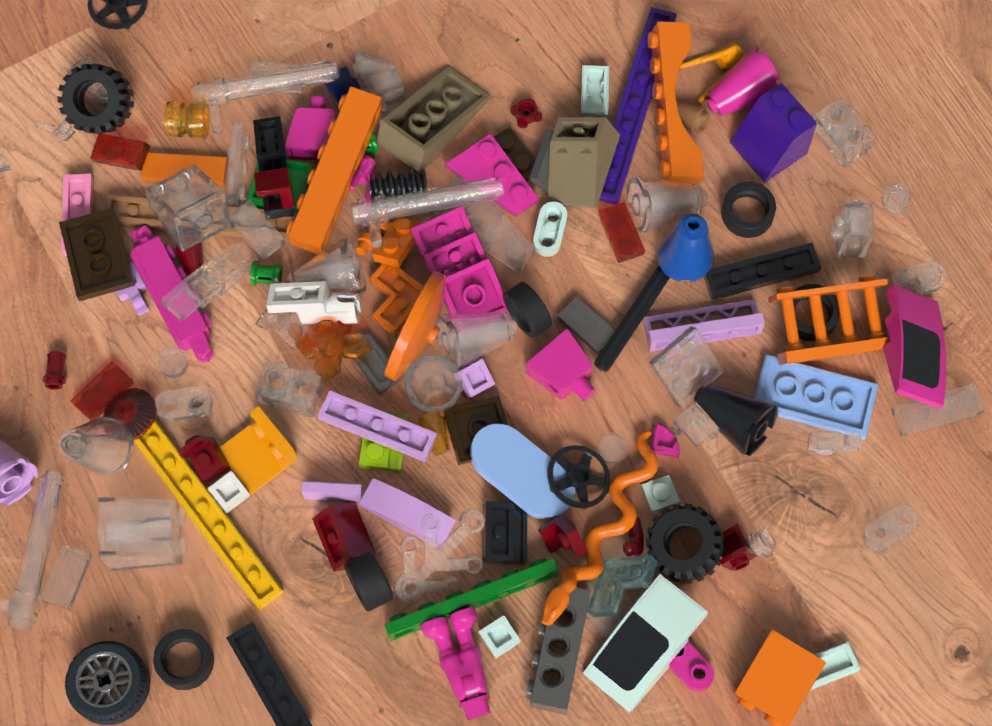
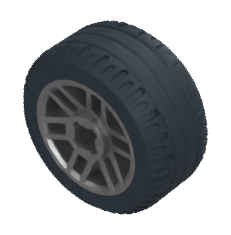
[65,641,150,725]

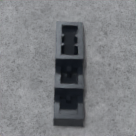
[253,116,294,220]

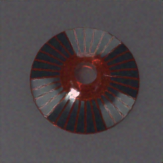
[103,388,157,442]

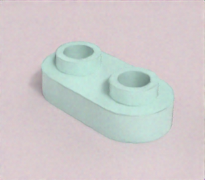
[533,202,567,257]

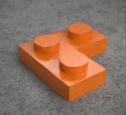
[369,264,424,336]

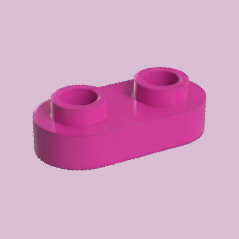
[669,641,714,692]

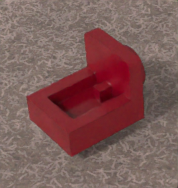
[719,523,757,571]

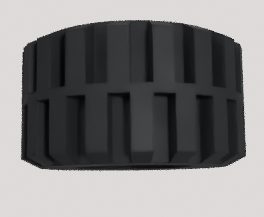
[57,63,134,134]
[646,503,725,583]

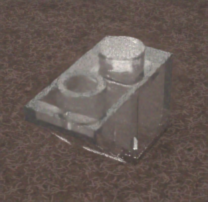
[351,51,405,107]

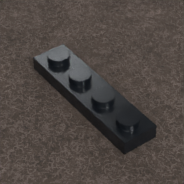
[704,243,821,300]
[226,622,313,726]

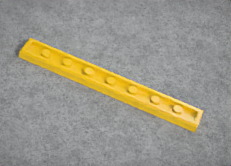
[124,413,284,611]

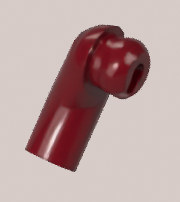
[623,517,645,557]

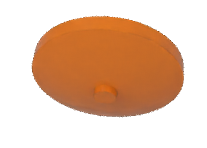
[384,271,446,381]

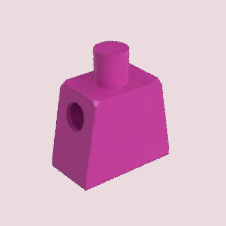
[285,96,336,160]
[526,329,596,401]

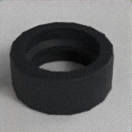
[721,181,777,238]
[503,281,552,339]
[784,284,840,341]
[153,629,214,690]

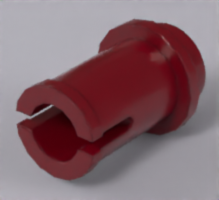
[42,351,66,390]

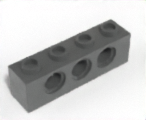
[526,583,591,715]

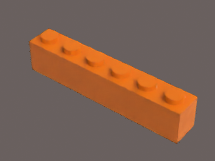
[286,86,383,256]

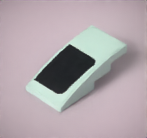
[583,574,708,713]

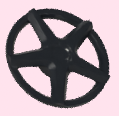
[87,0,148,29]
[547,445,611,509]

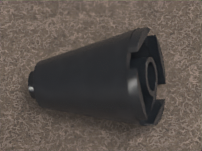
[694,384,778,456]

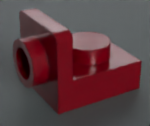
[178,435,229,482]
[538,514,587,558]

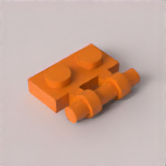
[355,210,422,268]

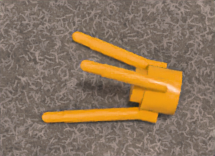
[680,43,744,103]

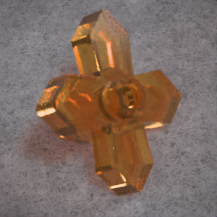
[295,320,372,381]

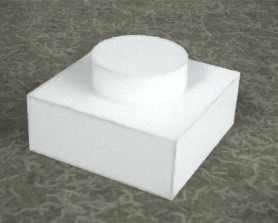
[207,471,250,514]

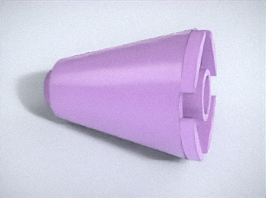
[0,439,38,506]

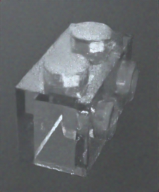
[830,200,875,258]

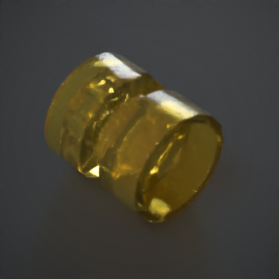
[164,101,210,139]

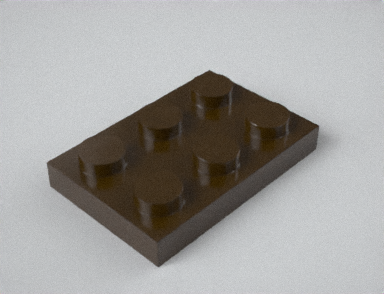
[59,207,135,302]

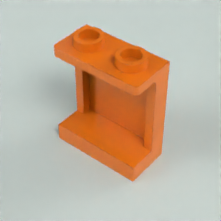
[734,630,826,726]

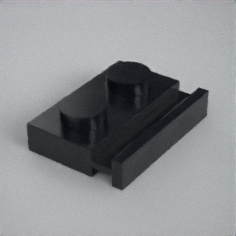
[482,501,527,565]

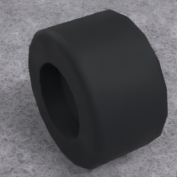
[344,551,393,611]

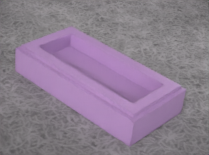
[301,481,364,503]

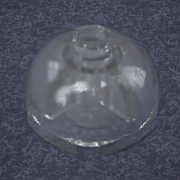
[404,354,464,413]

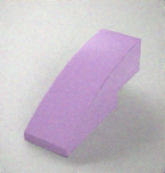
[358,478,456,548]

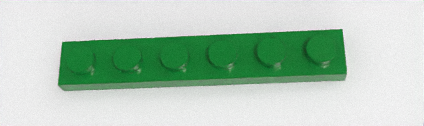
[384,558,559,642]

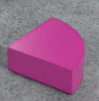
[651,423,680,459]

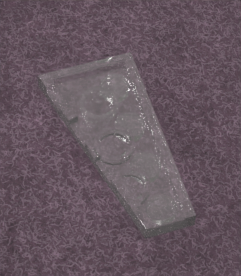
[429,175,535,273]

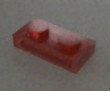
[90,133,150,171]
[598,202,645,263]
[70,361,134,423]

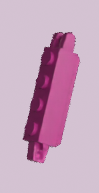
[130,225,214,363]

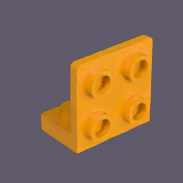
[220,406,298,494]

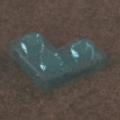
[587,555,658,617]

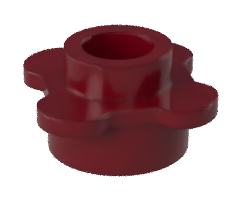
[510,99,542,128]

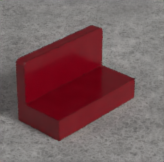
[312,503,376,572]

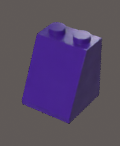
[730,82,817,183]

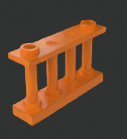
[768,275,890,365]

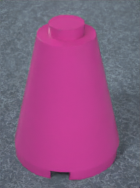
[705,45,780,116]

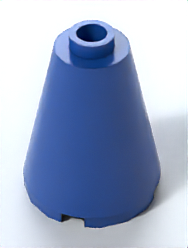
[658,214,714,282]

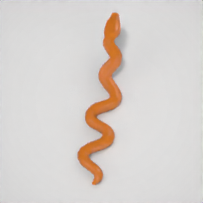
[541,430,659,626]

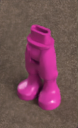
[420,608,491,720]

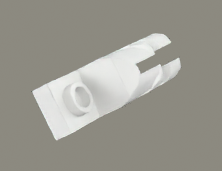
[266,281,362,324]

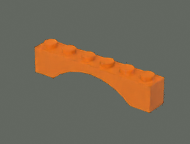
[648,22,704,187]

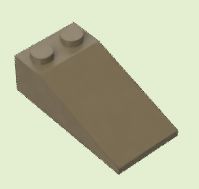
[376,66,490,173]

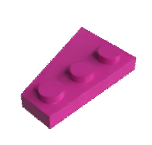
[445,133,539,217]

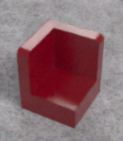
[254,168,294,209]

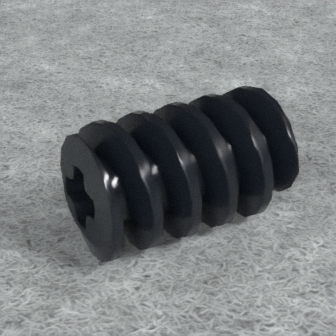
[370,169,427,206]

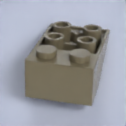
[547,117,620,208]

